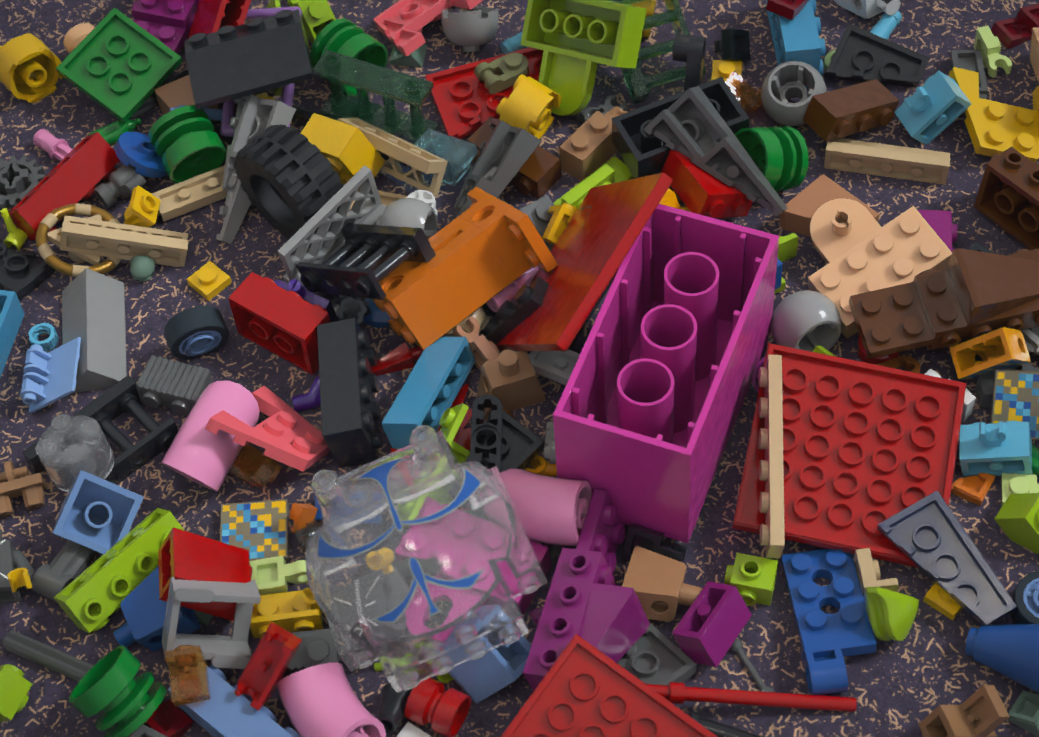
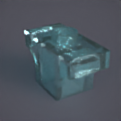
[414,129,478,186]

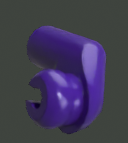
[292,375,321,412]

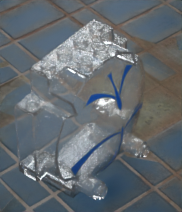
[304,425,548,693]

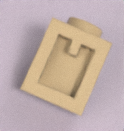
[853,548,899,597]

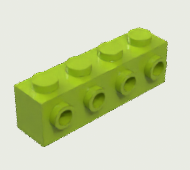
[53,508,185,633]

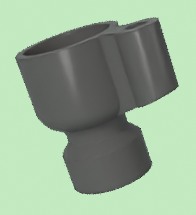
[93,164,146,209]

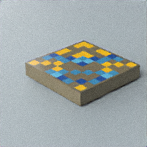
[990,369,1039,440]
[220,499,289,564]

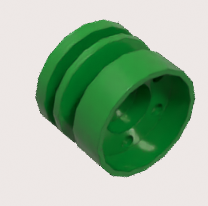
[310,18,388,96]
[148,105,227,183]
[734,126,809,191]
[69,646,167,737]

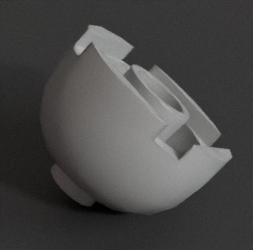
[441,7,499,52]

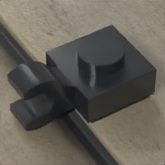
[621,524,687,562]

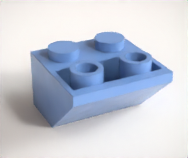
[430,602,531,704]

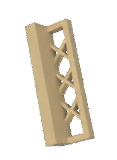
[338,118,448,196]
[824,138,951,185]
[60,215,189,267]

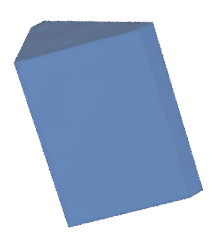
[52,470,144,554]

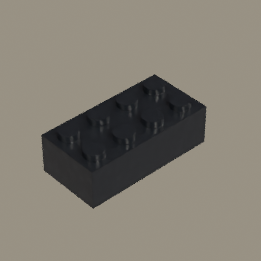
[612,77,749,178]
[317,318,383,467]

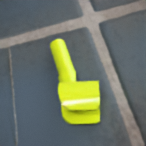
[0,208,27,250]

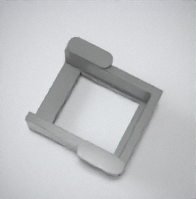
[162,577,261,669]

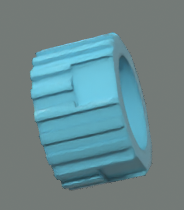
[28,323,59,352]

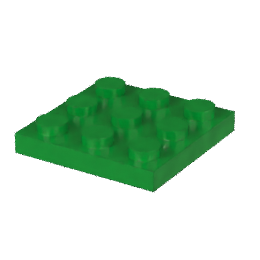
[56,7,182,124]

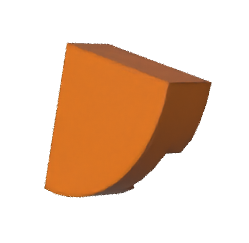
[951,473,996,506]
[289,503,318,539]

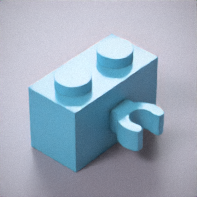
[895,70,972,144]
[959,420,1032,476]

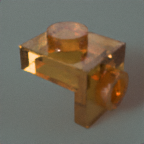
[725,71,762,113]
[230,444,282,488]
[164,645,211,706]

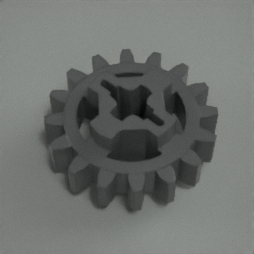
[0,155,46,210]

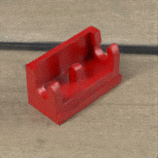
[234,622,303,711]

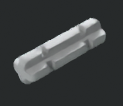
[543,422,556,464]

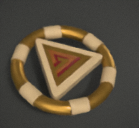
[36,203,122,277]

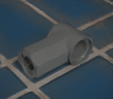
[32,540,97,603]

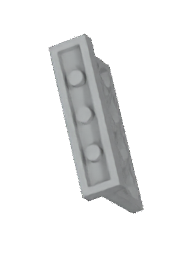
[278,165,386,293]

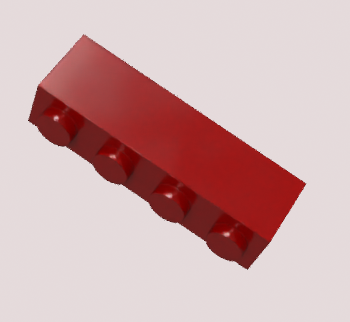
[9,132,120,241]

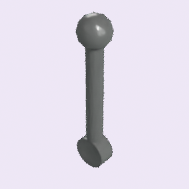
[730,639,774,692]

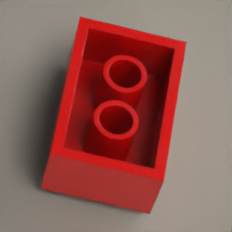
[228,272,330,375]

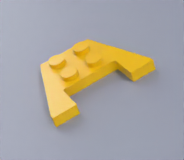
[949,67,1039,163]

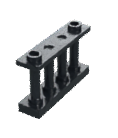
[296,223,436,300]
[23,375,178,497]

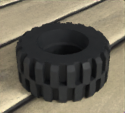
[234,125,344,244]

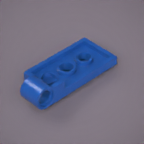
[781,549,877,695]

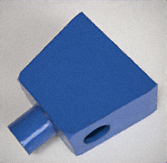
[114,567,201,651]

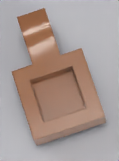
[453,316,500,372]

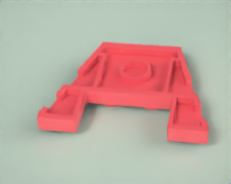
[373,0,483,57]
[205,386,330,472]

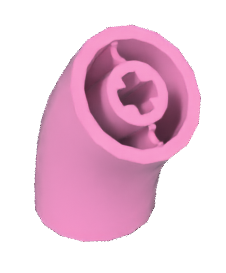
[161,381,260,492]
[483,469,593,546]
[277,662,386,737]

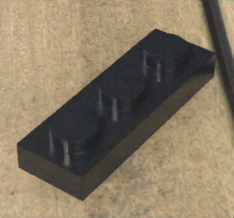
[480,277,549,345]

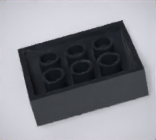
[185,9,313,109]

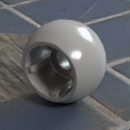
[761,61,827,127]
[376,198,437,239]
[771,290,842,352]

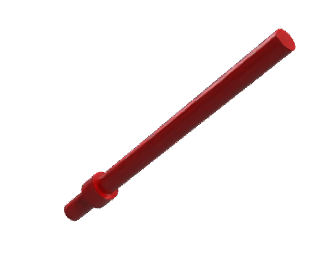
[646,682,857,712]

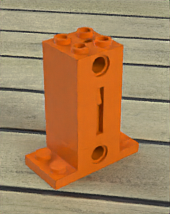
[372,187,558,350]

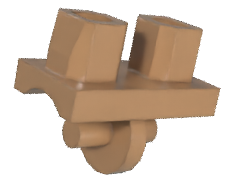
[0,460,48,518]

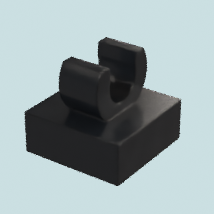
[714,29,751,61]

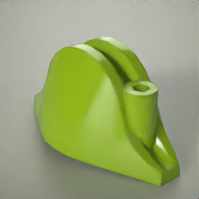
[864,587,919,641]

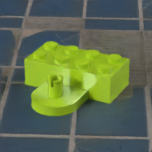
[520,0,647,116]

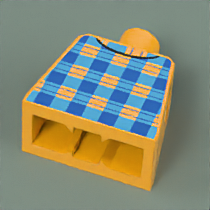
[949,327,1030,379]

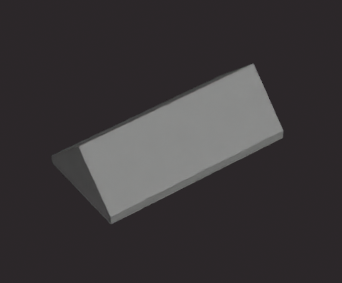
[62,268,127,393]

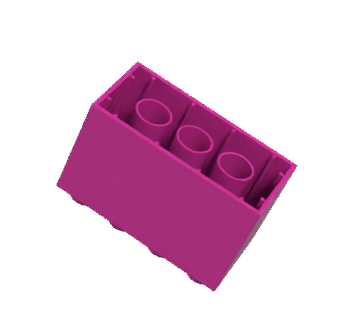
[553,204,779,543]

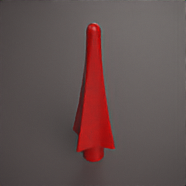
[372,342,423,376]

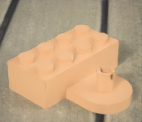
[808,198,952,338]

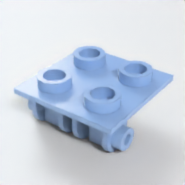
[20,337,81,413]

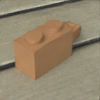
[559,106,627,181]

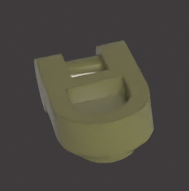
[474,53,529,94]

